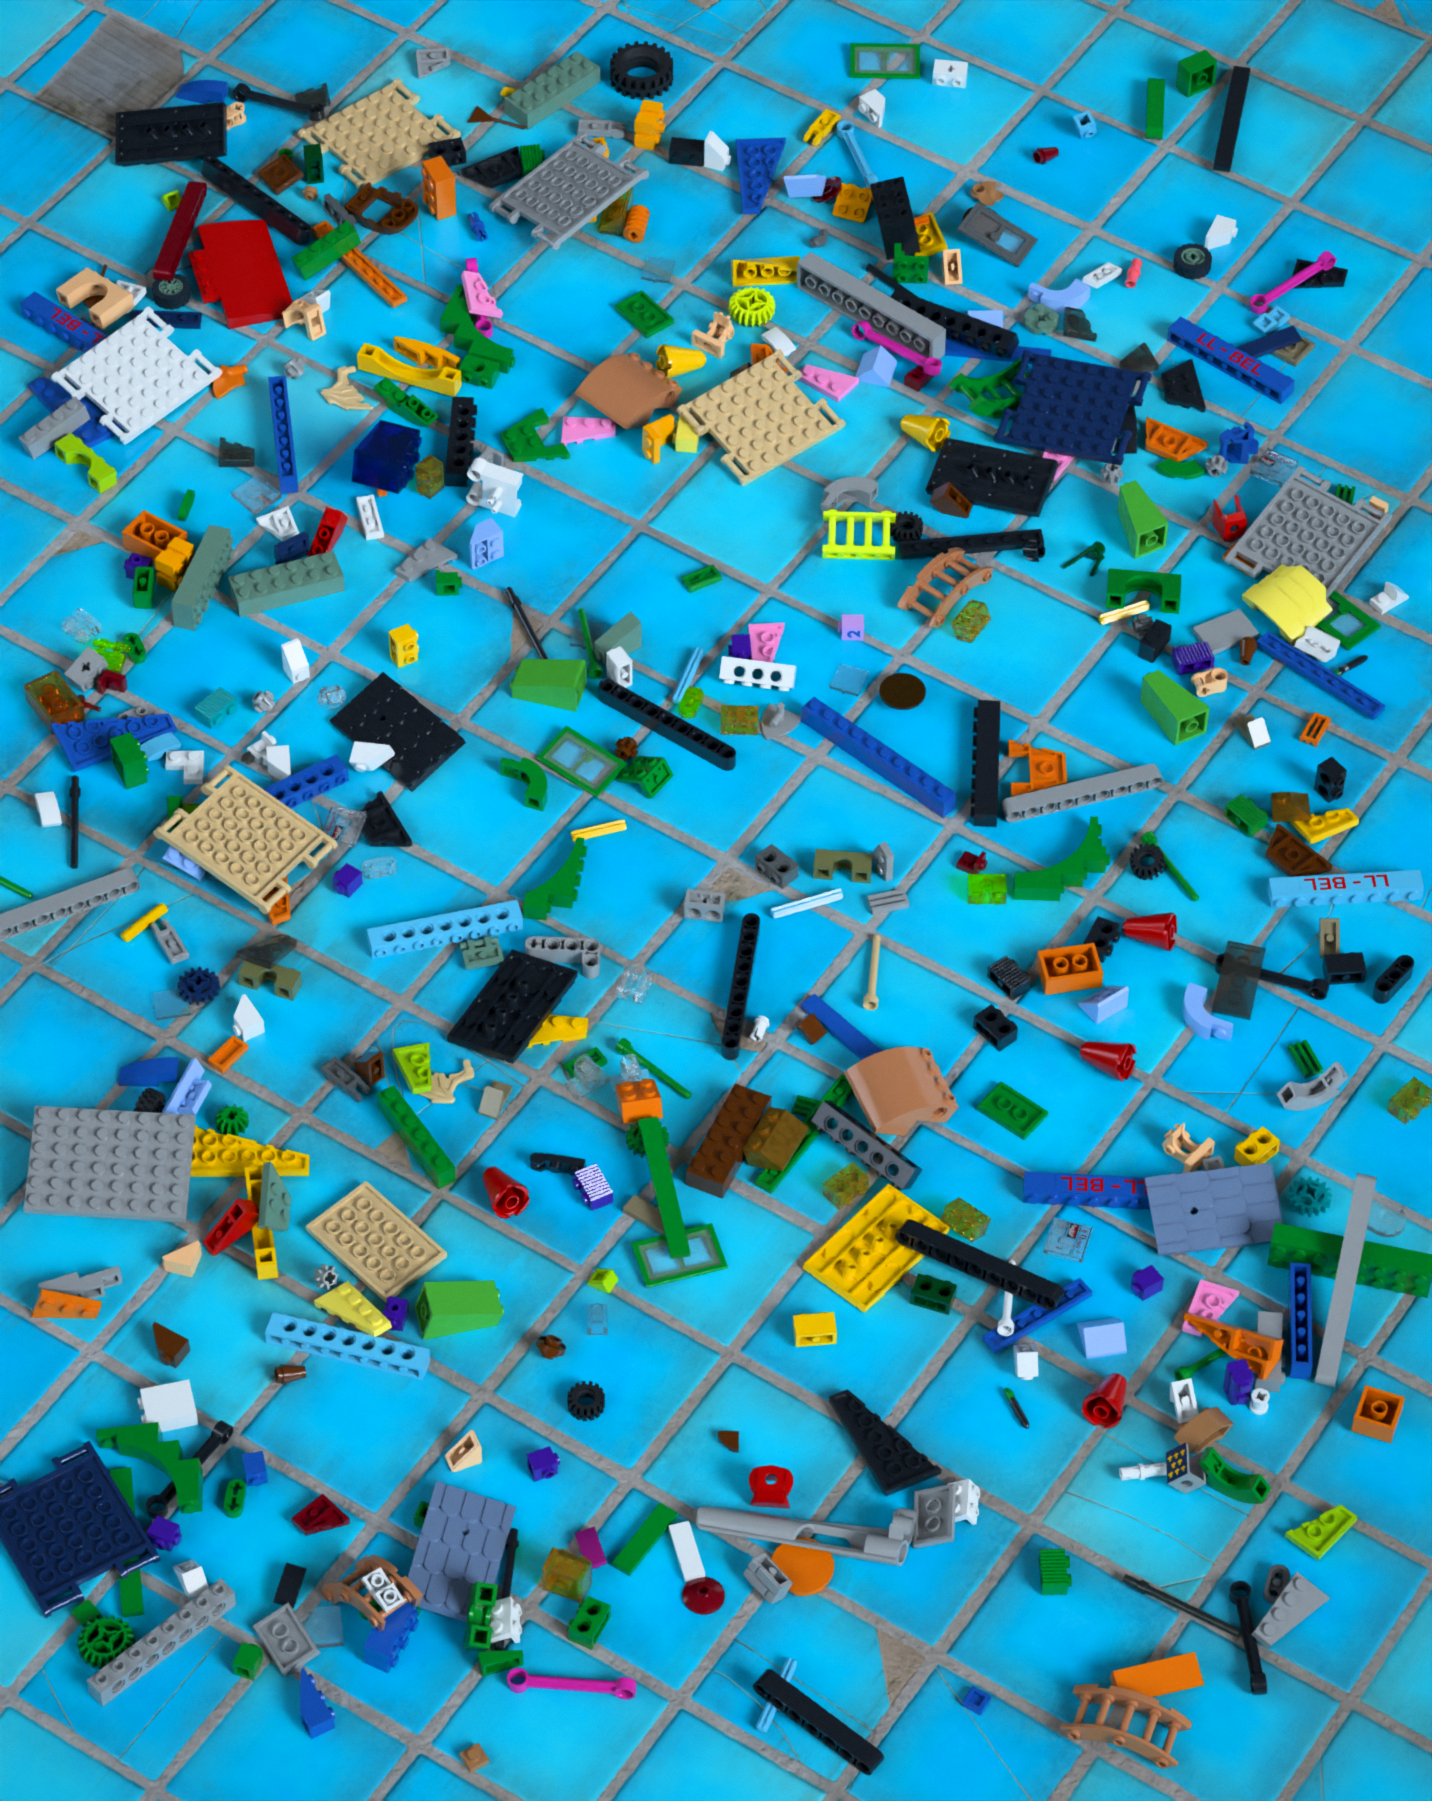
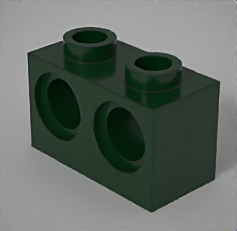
[303,144,324,184]
[910,1273,957,1315]

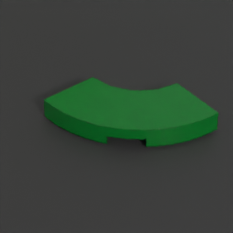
[1155,458,1206,480]

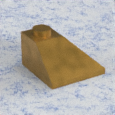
[1270,792,1311,822]

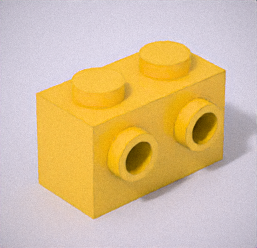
[388,624,419,668]
[793,1312,837,1347]

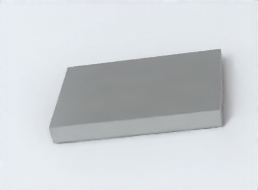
[1192,609,1259,655]
[912,1484,956,1549]
[253,1602,321,1677]

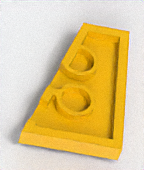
[915,211,948,257]
[1290,808,1359,844]
[526,1015,588,1049]

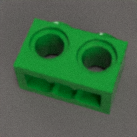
[567,1596,611,1650]

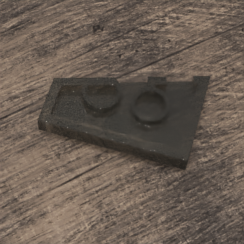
[236,934,297,970]

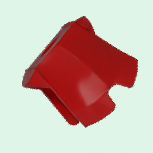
[1212,494,1247,542]
[749,1465,793,1509]

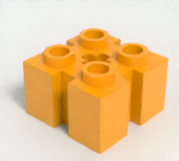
[634,99,665,150]
[155,536,195,592]

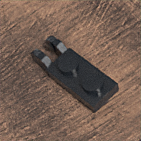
[530,1152,586,1176]

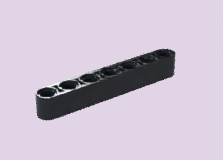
[753,1669,884,1775]

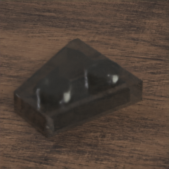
[1119,342,1159,372]
[218,437,255,467]

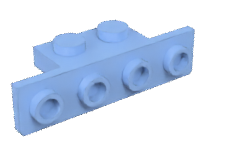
[162,1058,212,1115]

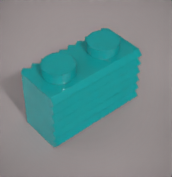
[194,687,237,729]

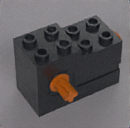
[870,176,930,260]

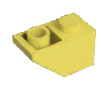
[672,415,699,453]

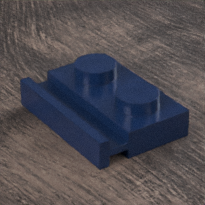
[274,531,309,565]

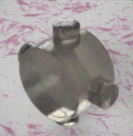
[241,751,255,765]

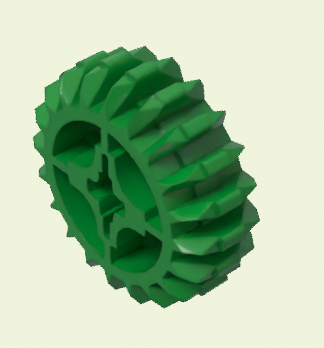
[77,1614,136,1670]

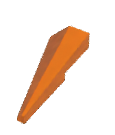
[1184,1312,1284,1380]

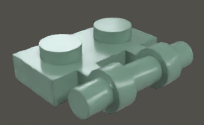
[459,936,504,970]

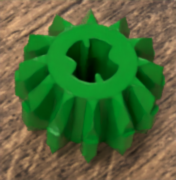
[215,1104,249,1136]

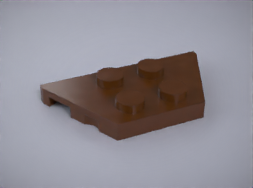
[1265,823,1333,877]

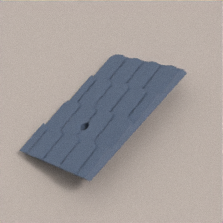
[1145,1163,1284,1256]
[407,1481,516,1623]

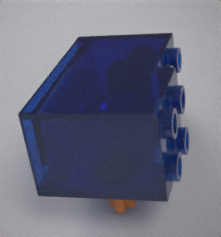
[352,420,422,497]

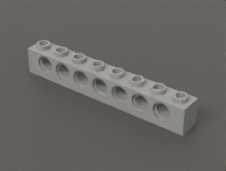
[87,1578,236,1707]

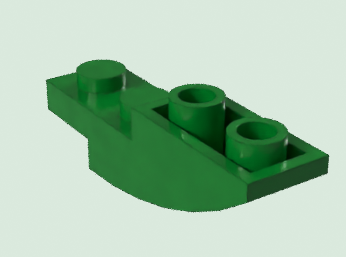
[373,377,439,427]

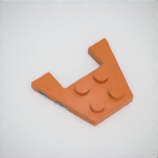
[1008,740,1067,797]

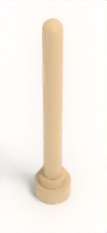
[863,934,881,1010]

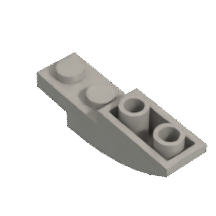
[38,1265,123,1299]

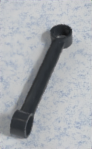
[232,83,325,121]
[1215,953,1330,1000]
[146,1420,234,1519]
[1229,1581,1267,1695]

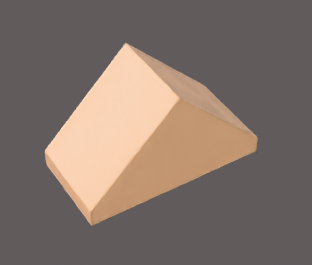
[941,249,962,285]
[162,1240,202,1277]
[444,1430,482,1472]

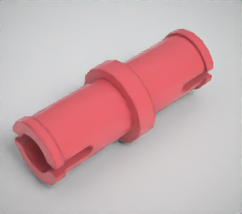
[1125,258,1142,288]

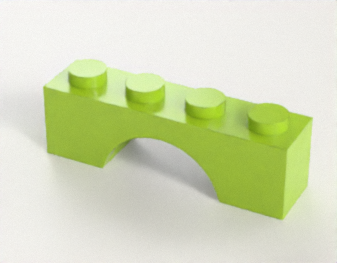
[54,433,117,494]

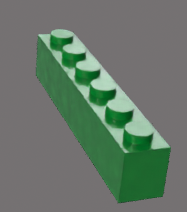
[377,1085,456,1189]

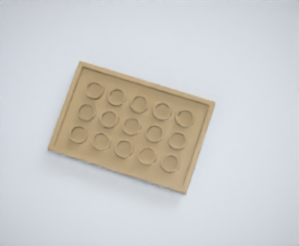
[306,1181,447,1303]

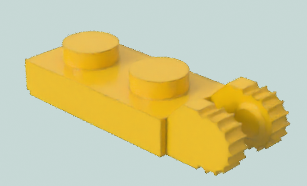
[803,109,841,146]

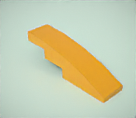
[393,336,461,370]

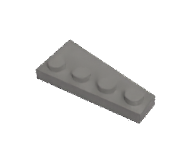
[1251,1572,1330,1648]

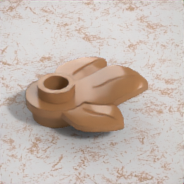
[970,181,1004,206]

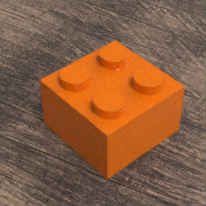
[615,1079,663,1124]
[1351,1385,1405,1444]

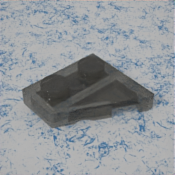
[295,83,330,107]
[1063,306,1097,342]

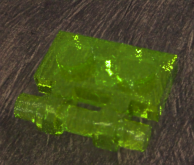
[91,638,130,674]

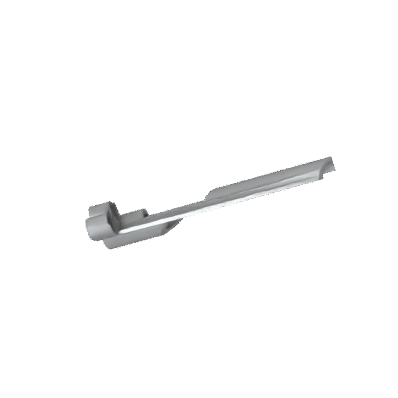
[696,1506,917,1567]

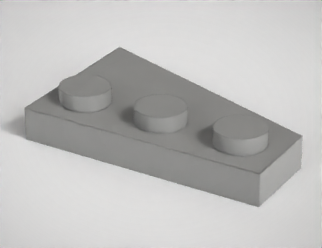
[395,538,458,583]

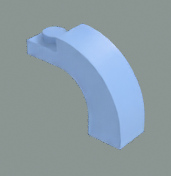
[1028,279,1091,313]
[1183,982,1234,1041]

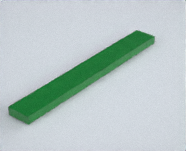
[754,1074,853,1194]
[638,1117,691,1259]
[110,1467,144,1618]

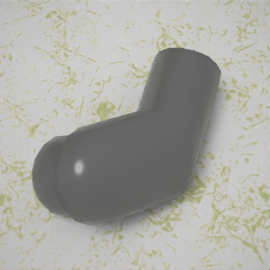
[809,229,828,248]

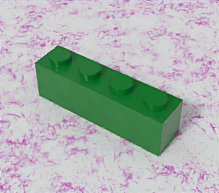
[291,221,361,281]

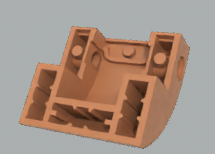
[575,352,683,429]
[844,1047,959,1136]

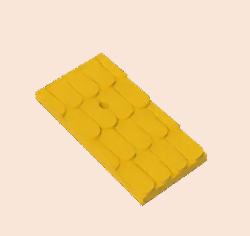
[802,1183,950,1313]

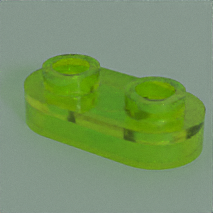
[679,687,704,719]

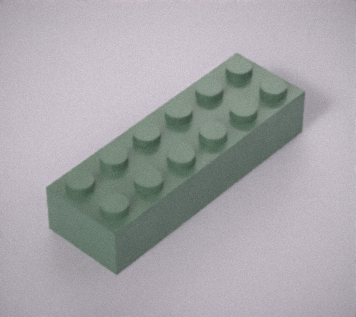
[504,51,600,130]
[171,524,234,631]
[228,551,345,617]

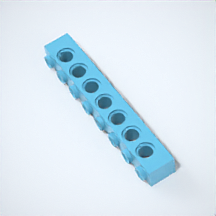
[367,900,523,959]
[265,1312,430,1380]

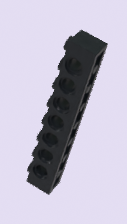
[891,289,1019,359]

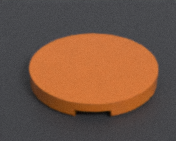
[771,1538,834,1596]

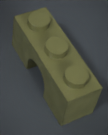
[813,849,873,884]
[238,956,302,1001]

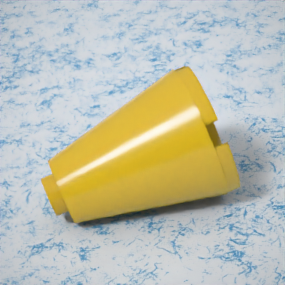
[656,344,706,379]
[900,414,950,452]

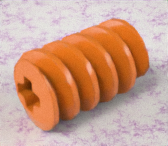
[623,205,650,243]

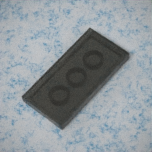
[1212,941,1266,1020]

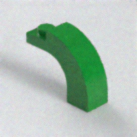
[500,757,548,811]
[1198,1447,1271,1504]

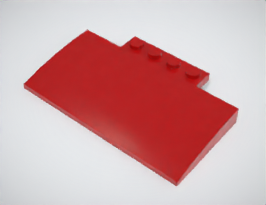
[188,220,293,329]

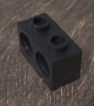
[428,137,466,166]
[1314,757,1347,803]
[1083,916,1121,963]
[973,1004,1018,1052]

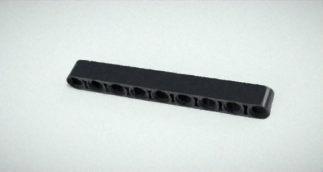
[1213,66,1251,172]
[201,156,311,245]
[599,679,736,771]
[722,913,760,1060]
[895,1219,1065,1311]

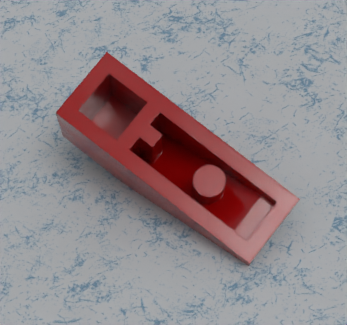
[202,1198,259,1256]

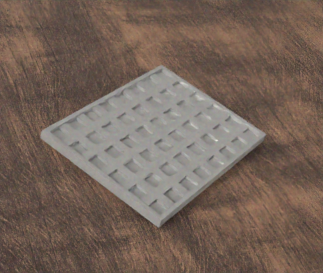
[24,1106,196,1223]

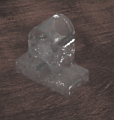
[565,1054,609,1100]
[609,1054,651,1097]

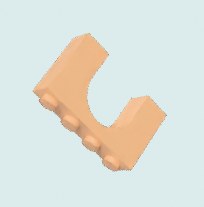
[56,268,135,329]

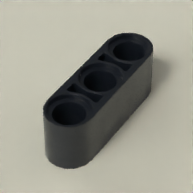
[1373,955,1414,1004]

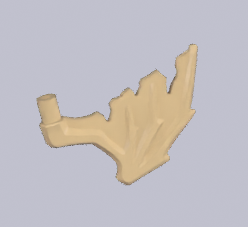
[321,365,373,411]
[418,1059,474,1104]

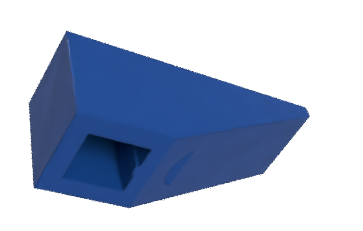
[300,1668,336,1739]

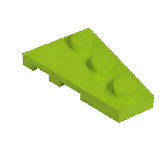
[392,1043,432,1095]
[1285,1505,1358,1561]

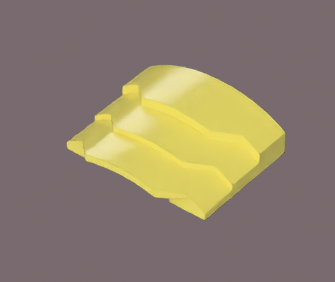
[1242,564,1333,645]

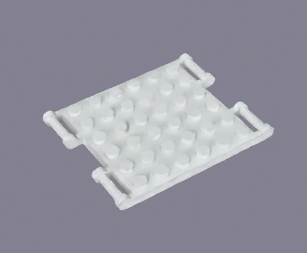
[51,307,222,445]

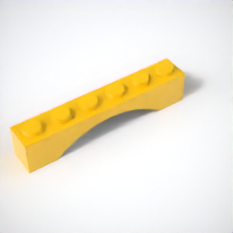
[357,343,462,397]
[244,1166,278,1280]

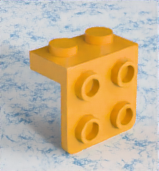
[832,183,874,223]
[642,414,674,464]

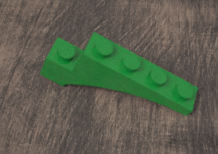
[523,837,588,921]

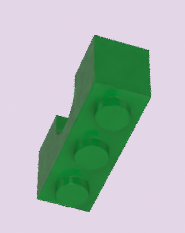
[463,1582,498,1652]

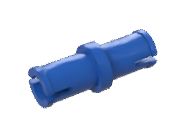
[467,212,488,242]

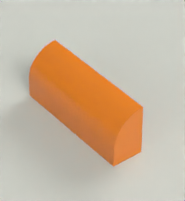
[1110,1652,1204,1697]

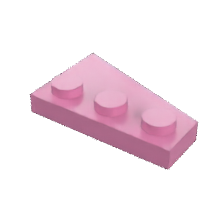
[461,270,503,318]

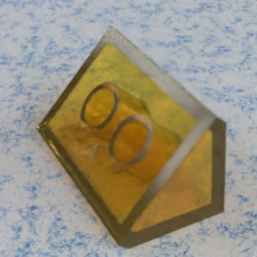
[598,187,634,236]

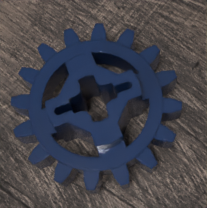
[177,967,220,1006]

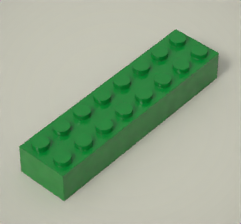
[1267,1222,1432,1298]

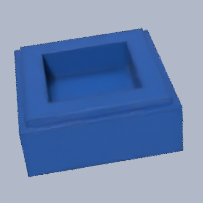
[962,1686,991,1716]

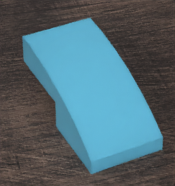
[1253,306,1290,334]
[140,732,181,761]

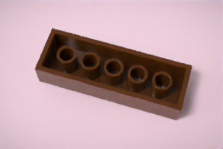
[686,1083,771,1199]

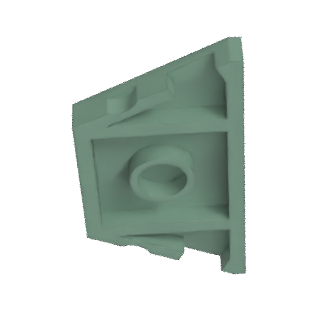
[258,1161,292,1232]

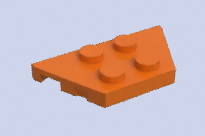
[1145,417,1208,462]

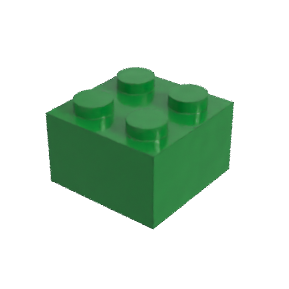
[1176,49,1217,98]
[110,732,149,789]

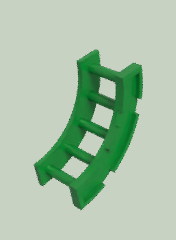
[948,358,1029,418]

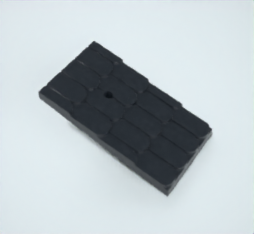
[115,102,227,167]
[925,438,1059,517]
[329,672,466,792]
[447,949,578,1064]

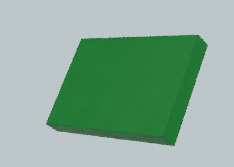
[615,291,674,338]
[977,1082,1048,1140]

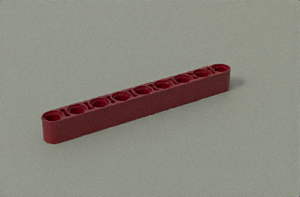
[153,181,207,281]

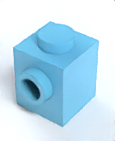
[1073,110,1097,139]

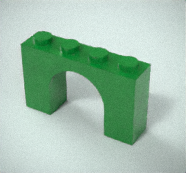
[1106,569,1181,614]

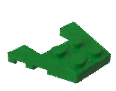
[500,408,570,462]

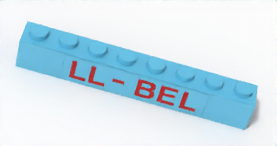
[1267,870,1424,908]

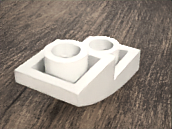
[761,327,796,356]
[35,791,62,828]
[362,1567,405,1612]

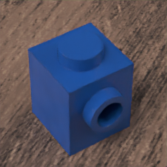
[242,1451,268,1486]

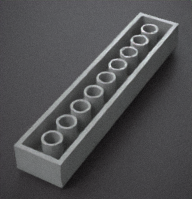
[797,252,946,359]

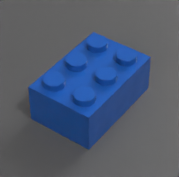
[364,1602,419,1673]

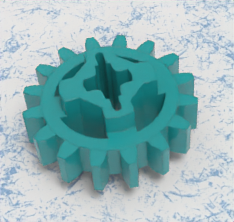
[1288,1176,1332,1217]

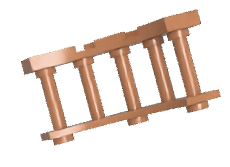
[897,547,994,628]
[322,1554,423,1632]
[1060,1684,1192,1769]

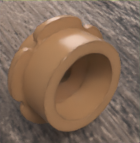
[302,186,318,201]

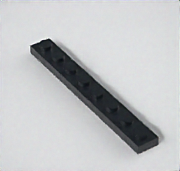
[898,529,1044,560]

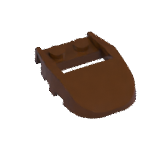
[344,182,418,235]

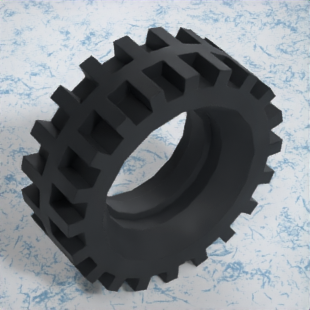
[610,41,673,100]

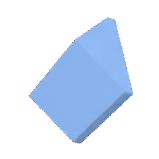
[784,174,826,198]
[856,345,897,387]
[1078,985,1129,1024]
[1077,1317,1127,1359]

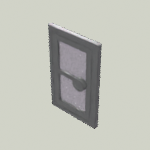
[957,202,1038,267]

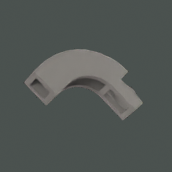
[820,477,878,517]
[1277,1061,1349,1111]

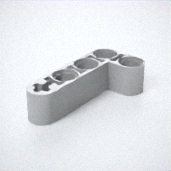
[525,936,601,979]

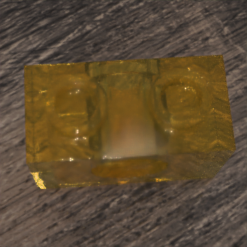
[415,454,444,499]

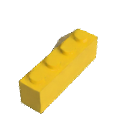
[731,256,800,287]

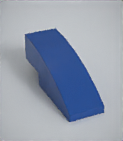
[176,80,228,104]
[119,1057,179,1087]

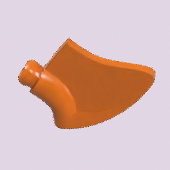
[213,364,248,399]

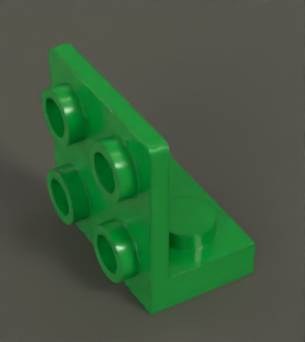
[893,243,929,284]
[617,756,674,799]

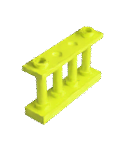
[822,509,896,560]

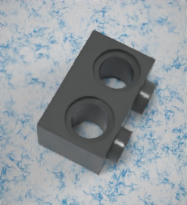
[755,844,799,889]

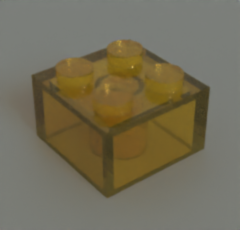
[542,1547,592,1603]

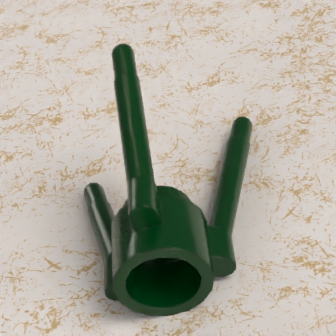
[1062,541,1105,576]

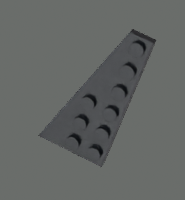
[829,1389,942,1497]

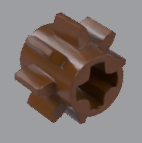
[615,737,638,760]

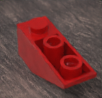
[307,507,348,557]

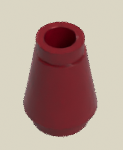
[1033,147,1059,165]

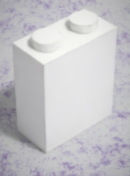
[137,1379,198,1432]

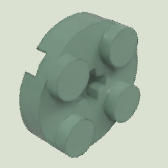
[1024,304,1059,335]

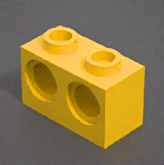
[1234,1126,1280,1166]

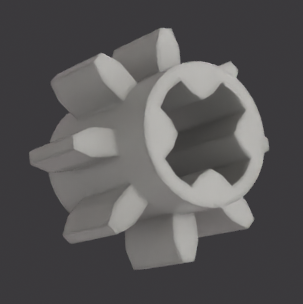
[284,358,305,380]
[1205,455,1228,477]
[1101,463,1123,484]
[252,690,275,714]
[312,1264,339,1290]

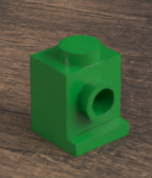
[436,570,462,596]

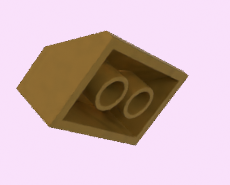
[743,1107,809,1171]

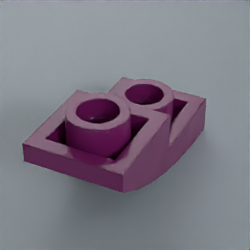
[575,1526,607,1571]

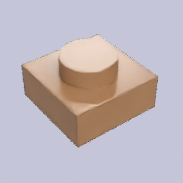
[459,1743,489,1774]

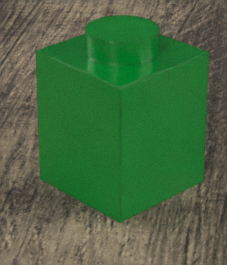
[232,1642,264,1681]

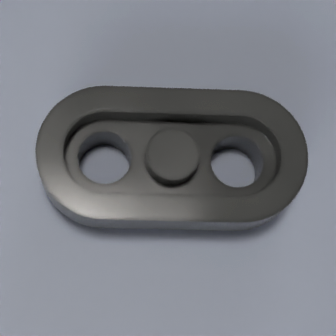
[1263,1564,1290,1604]

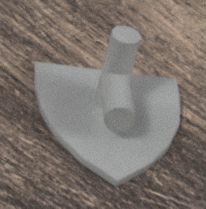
[761,702,802,740]

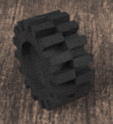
[890,511,923,543]
[1129,843,1165,880]
[134,1087,166,1113]
[567,1381,605,1421]

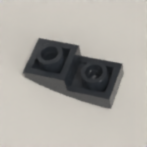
[273,1563,307,1609]

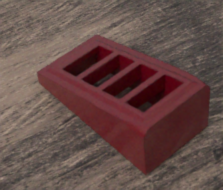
[904,366,934,392]

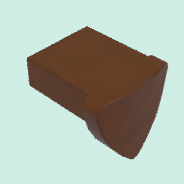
[795,1013,827,1045]

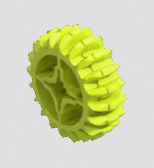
[728,287,775,327]

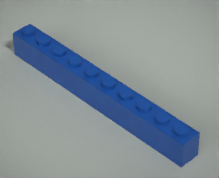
[801,697,956,818]

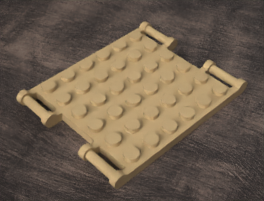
[298,78,461,191]
[676,349,846,486]
[153,764,338,914]

